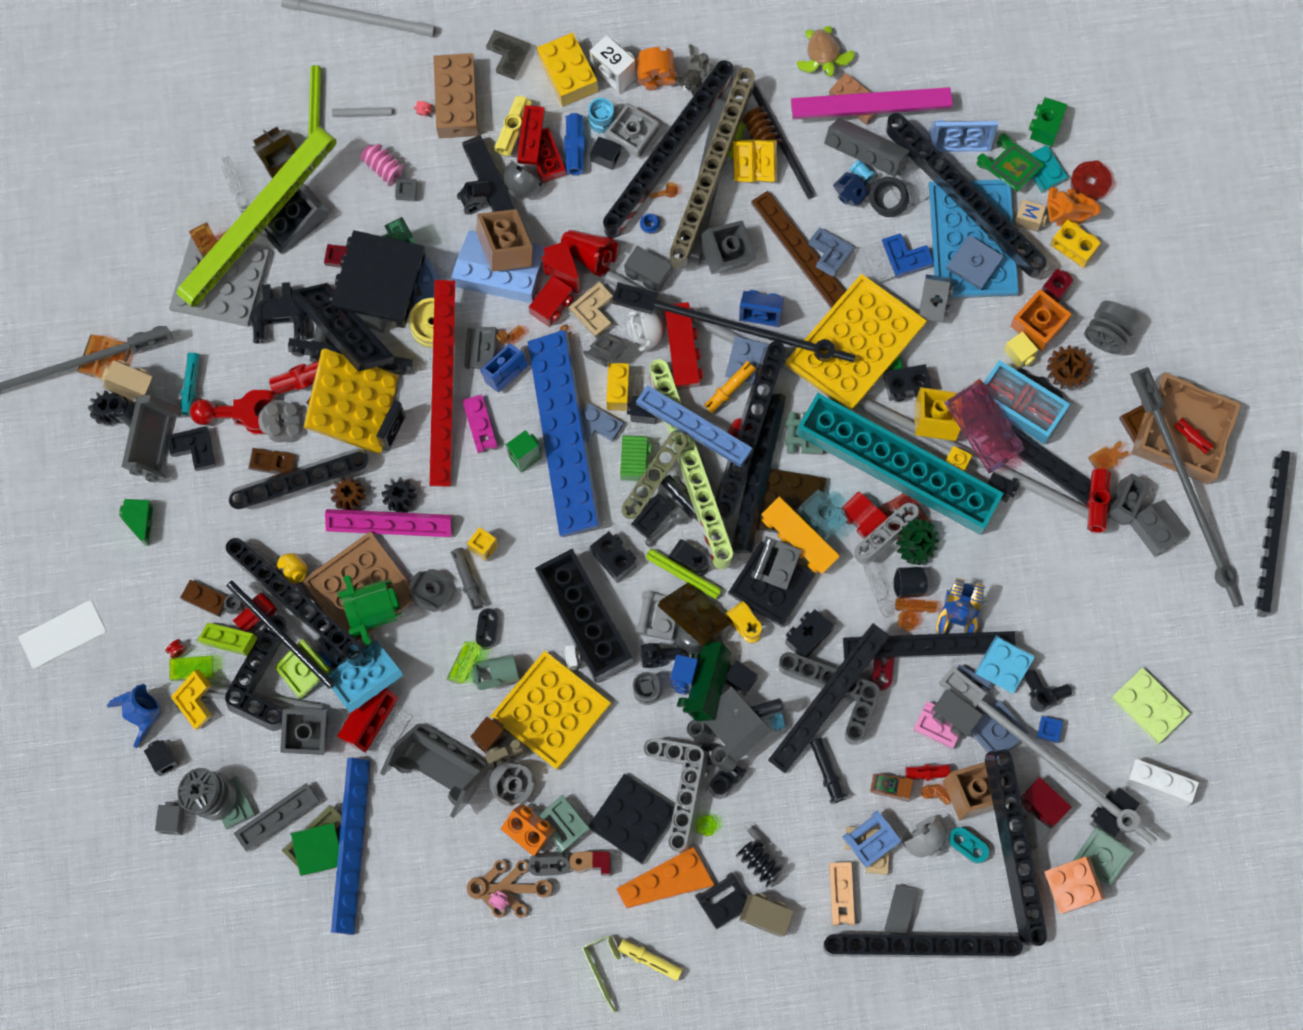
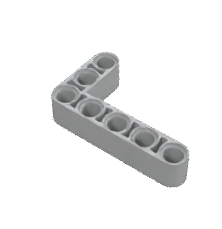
[643,738,708,853]

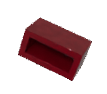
[1020,777,1072,829]

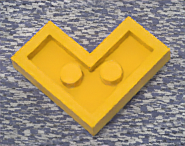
[171,669,212,730]

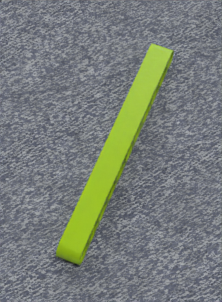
[176,127,337,308]

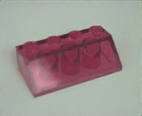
[944,378,1025,474]

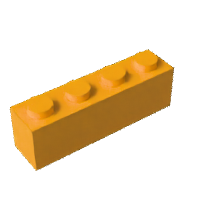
[761,496,840,574]

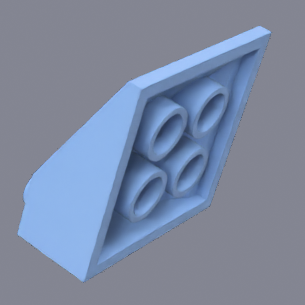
[929,120,998,152]

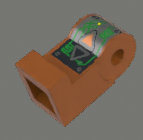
[870,774,913,802]

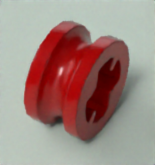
[165,639,187,660]

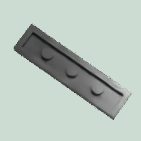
[234,783,320,852]

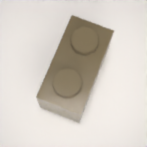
[739,893,794,937]

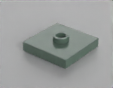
[1073,825,1135,887]

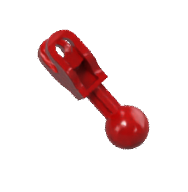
[190,389,276,435]

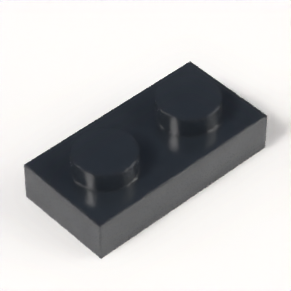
[631,493,674,539]

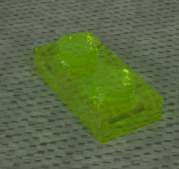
[446,641,481,684]
[169,655,214,682]

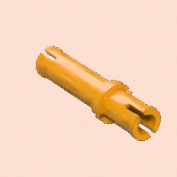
[704,360,757,414]

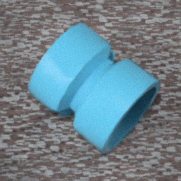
[588,98,615,134]

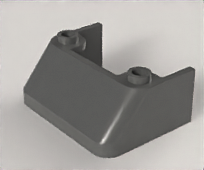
[380,724,489,818]

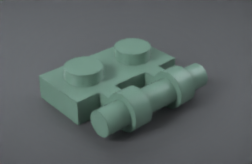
[785,412,823,455]

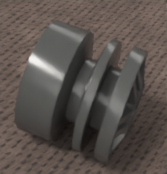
[1084,300,1139,355]
[177,767,237,821]

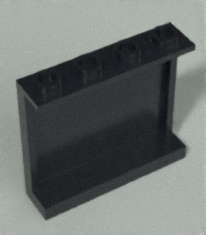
[329,230,427,328]

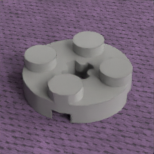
[258,400,300,442]

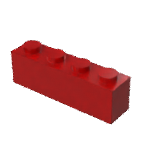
[665,302,703,389]

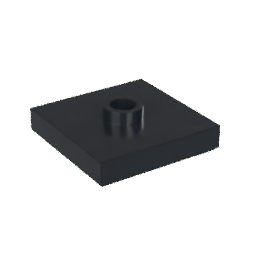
[376,400,406,452]

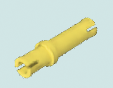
[617,938,683,982]

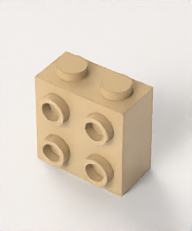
[101,360,152,402]

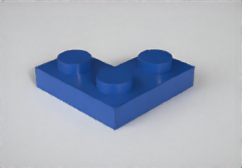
[881,233,934,278]

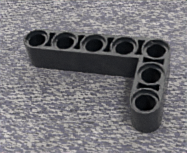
[225,615,287,731]

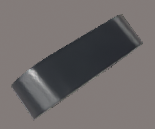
[476,608,498,650]

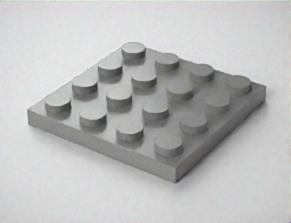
[169,234,270,327]

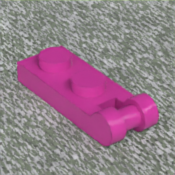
[462,394,498,453]

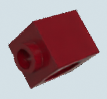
[1042,268,1074,303]

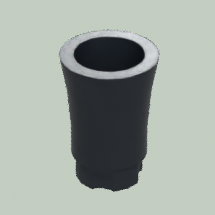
[106,395,136,428]

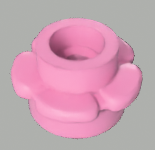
[488,891,509,911]

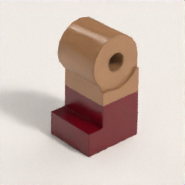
[569,852,611,876]

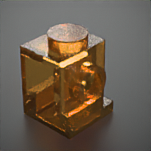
[189,222,217,258]

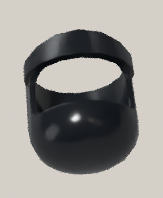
[893,567,929,599]

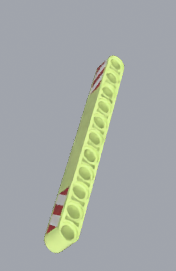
[649,359,733,569]

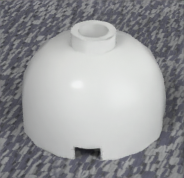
[627,310,665,351]

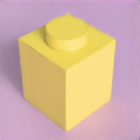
[1004,331,1038,368]

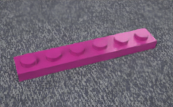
[325,509,452,537]

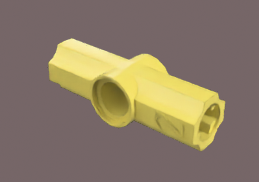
[495,96,532,157]

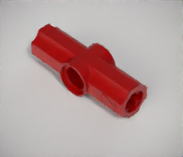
[269,361,319,395]
[1087,468,1111,533]

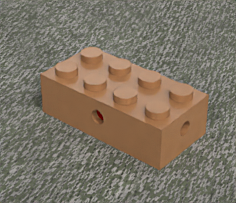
[433,53,478,139]

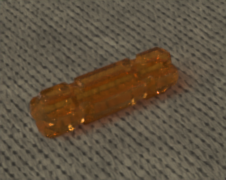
[895,598,937,613]

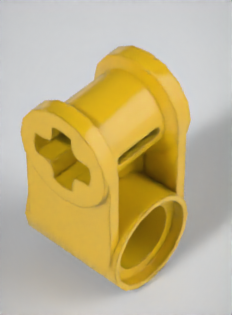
[725,601,762,643]

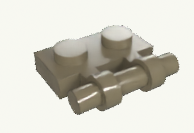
[485,739,525,771]

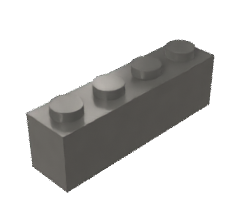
[824,118,910,177]

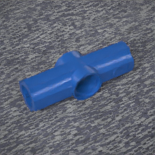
[564,113,585,176]

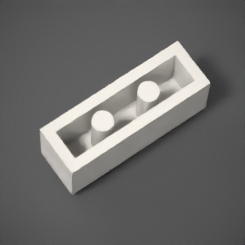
[1125,759,1199,807]

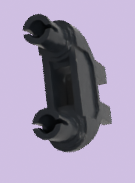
[249,282,309,344]

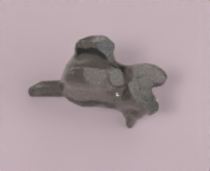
[676,44,714,96]

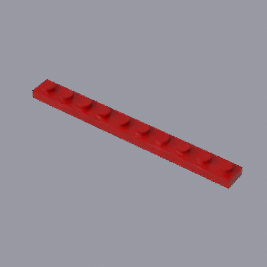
[429,280,455,487]

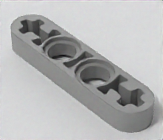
[855,503,919,564]

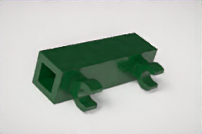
[677,641,732,721]

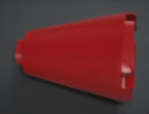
[561,230,619,277]

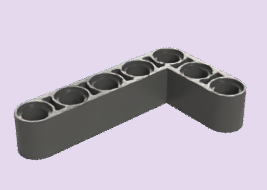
[778,652,880,745]

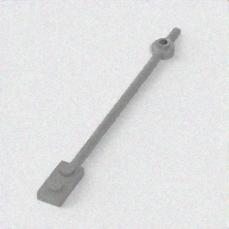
[939,666,1157,845]

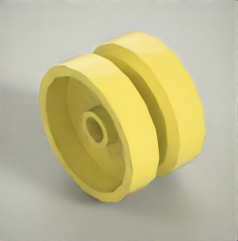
[409,298,455,349]

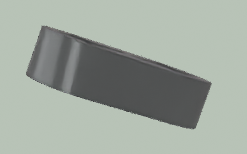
[528,852,570,876]

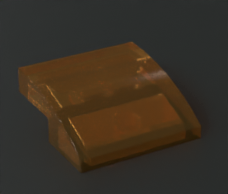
[77,334,132,379]

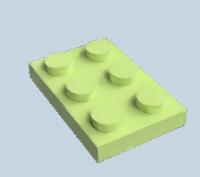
[1111,667,1190,744]

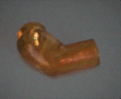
[496,325,525,344]
[921,784,951,805]

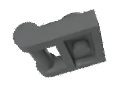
[751,536,802,590]

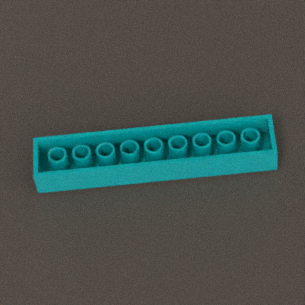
[795,392,1004,535]

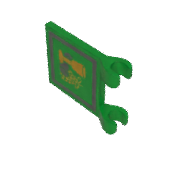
[976,133,1044,192]

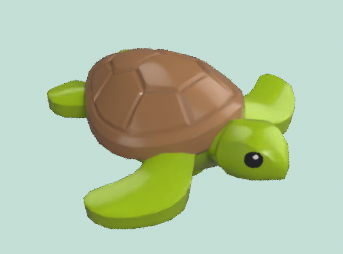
[797,26,854,77]

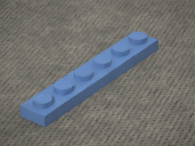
[636,385,753,467]

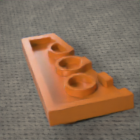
[616,847,714,909]

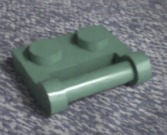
[538,795,591,853]

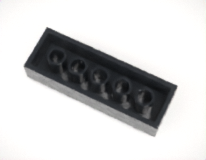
[535,549,633,683]

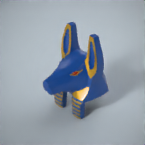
[936,578,985,634]

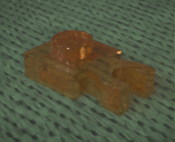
[1088,441,1129,471]

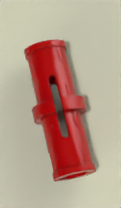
[1173,417,1214,455]
[905,763,950,781]

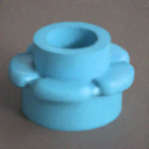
[770,712,786,732]

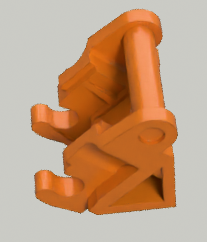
[1047,187,1101,226]

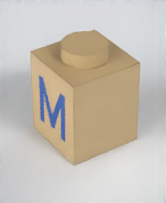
[1014,199,1047,232]

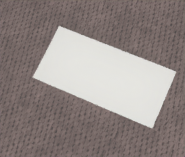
[18,600,106,669]

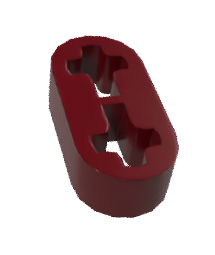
[872,658,894,691]

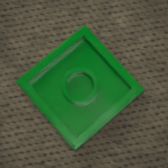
[290,822,339,876]

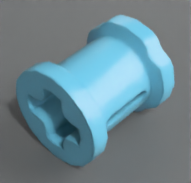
[850,160,876,184]

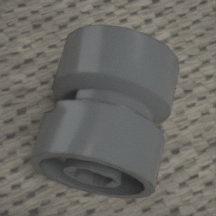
[633,672,661,705]

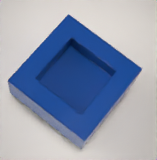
[1036,716,1063,743]

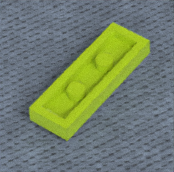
[197,622,257,656]

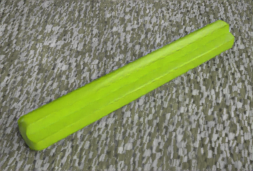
[308,65,322,136]
[646,549,721,599]

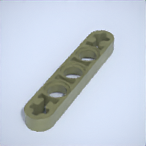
[622,430,687,519]

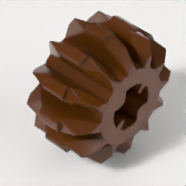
[330,476,366,510]

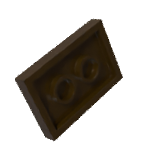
[658,583,733,647]

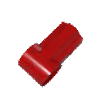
[232,592,277,632]

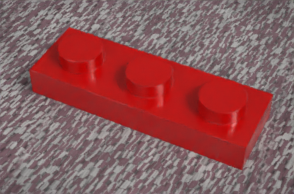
[517,105,545,165]

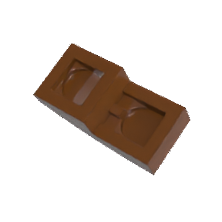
[248,448,295,474]

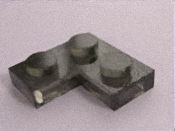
[486,29,531,80]

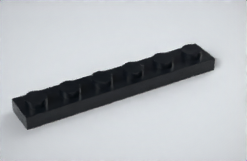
[288,338,413,375]

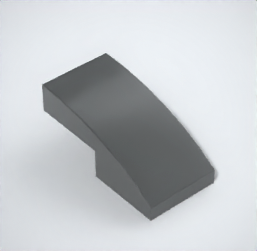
[884,884,917,935]

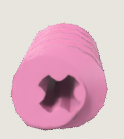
[360,143,404,186]

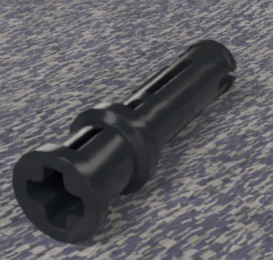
[810,738,848,804]

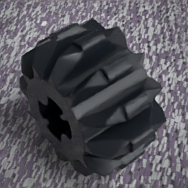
[88,390,117,426]
[381,477,417,512]

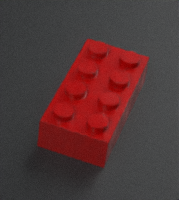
[536,127,566,183]

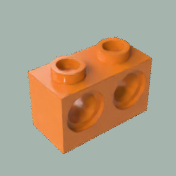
[500,804,555,856]

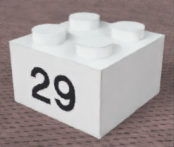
[590,35,636,94]

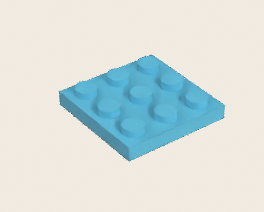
[327,640,403,713]

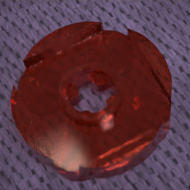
[1070,160,1112,201]

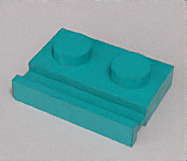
[1030,145,1068,193]

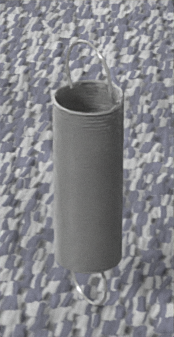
[745,822,770,851]

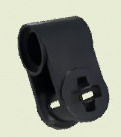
[457,180,491,215]
[668,539,709,576]
[709,765,747,799]

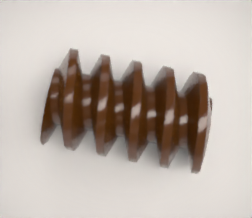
[743,107,782,147]

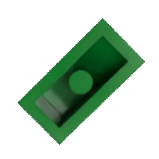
[119,499,154,546]

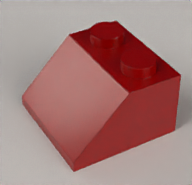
[541,241,581,294]

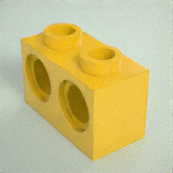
[1050,219,1101,268]

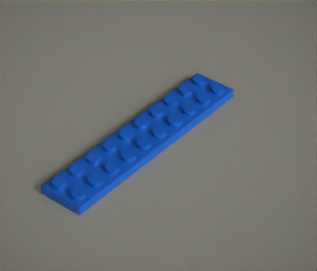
[527,330,601,537]

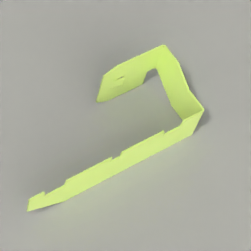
[582,936,621,1012]

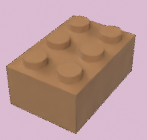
[476,209,533,272]

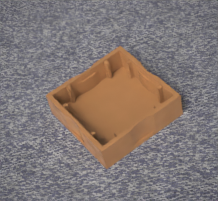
[1131,372,1241,485]

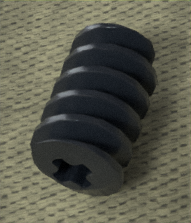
[736,839,784,888]

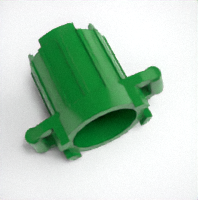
[337,575,403,646]

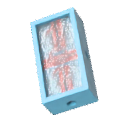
[974,360,1070,445]

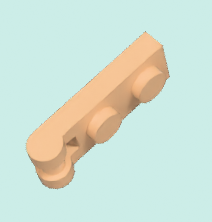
[829,862,855,926]

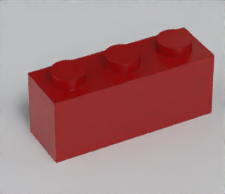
[337,688,399,753]

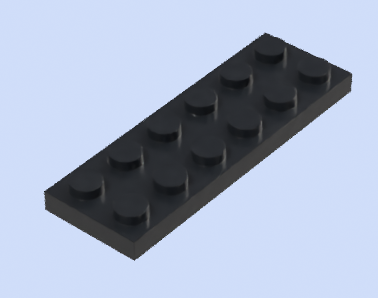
[292,283,394,372]

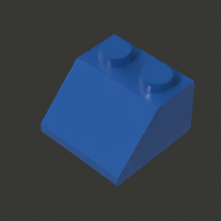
[739,290,784,327]

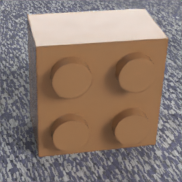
[943,762,1006,821]

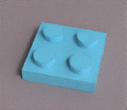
[975,635,1035,694]

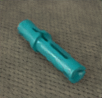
[180,352,200,415]

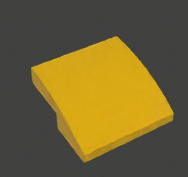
[733,140,777,182]

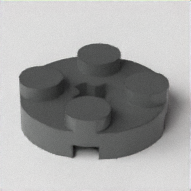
[409,569,452,612]

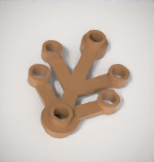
[467,860,552,918]

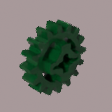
[896,518,939,565]

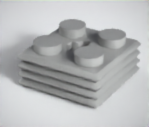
[605,103,660,158]

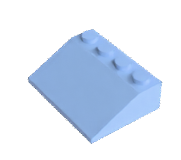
[452,231,546,303]

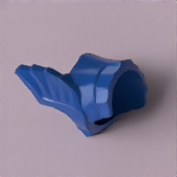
[107,684,161,749]

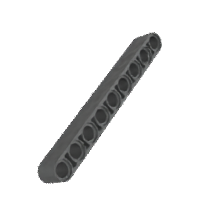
[679,98,735,264]

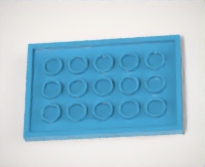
[928,180,1018,298]

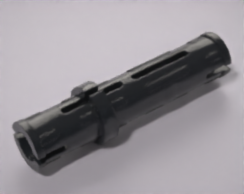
[660,474,713,523]

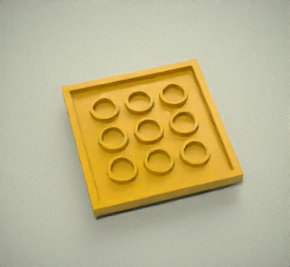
[303,349,398,454]
[490,651,611,771]

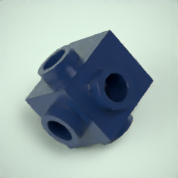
[833,172,869,206]

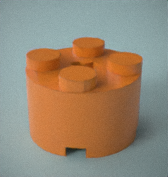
[635,47,677,90]

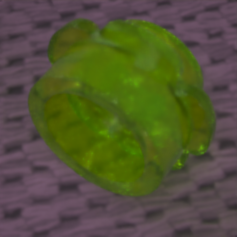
[696,815,717,837]

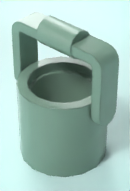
[471,654,519,690]

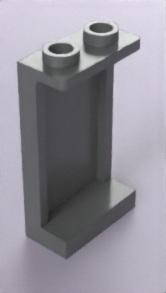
[121,394,182,483]

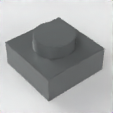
[395,178,418,201]

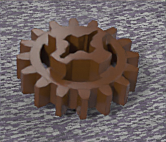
[1046,345,1093,390]

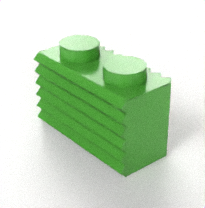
[620,435,652,481]

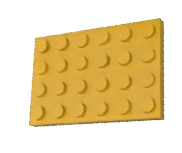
[785,273,927,411]

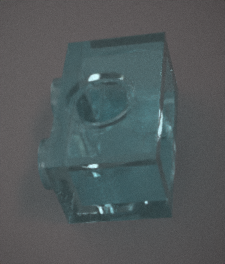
[797,489,848,541]

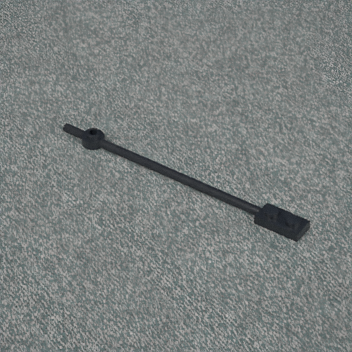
[612,282,856,363]

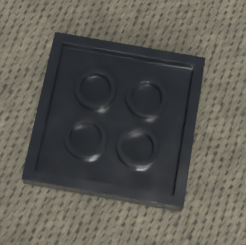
[728,541,816,627]
[589,774,674,865]

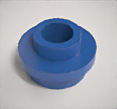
[640,214,660,234]

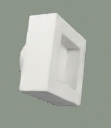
[564,645,580,671]

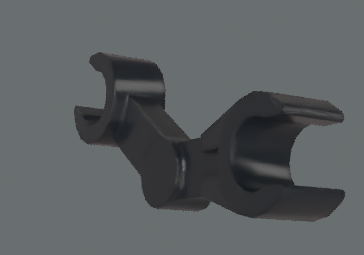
[1017,368,1063,399]

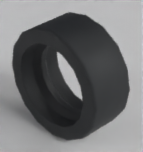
[869,177,909,217]

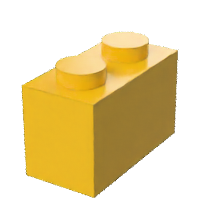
[606,363,630,411]

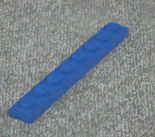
[331,757,370,935]

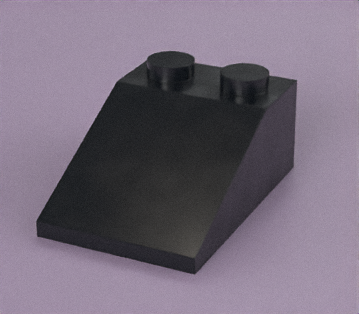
[262,184,330,254]

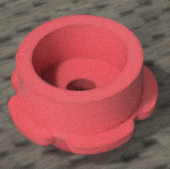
[413,101,433,117]

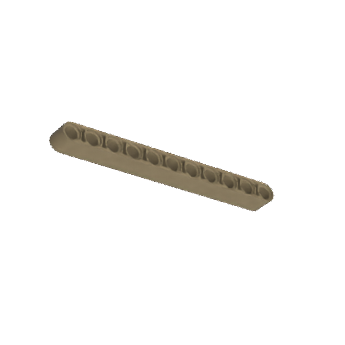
[670,67,755,269]

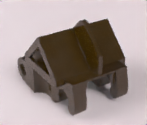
[253,127,297,179]

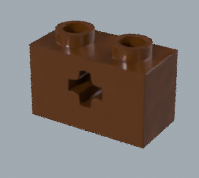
[470,717,507,755]

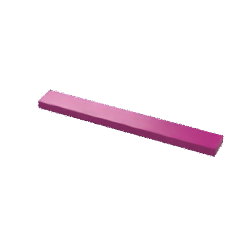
[790,87,953,120]

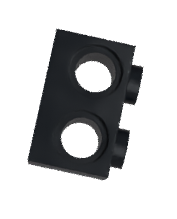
[884,364,931,402]
[589,531,637,583]

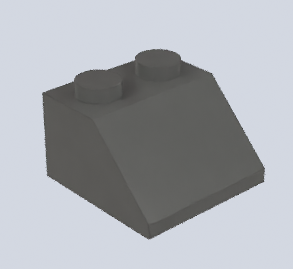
[1129,500,1189,557]

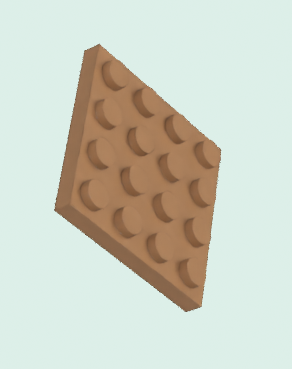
[302,532,414,642]

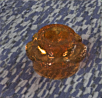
[897,610,918,631]

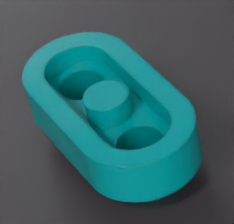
[948,827,989,864]

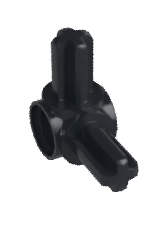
[640,643,682,668]
[1024,670,1072,712]

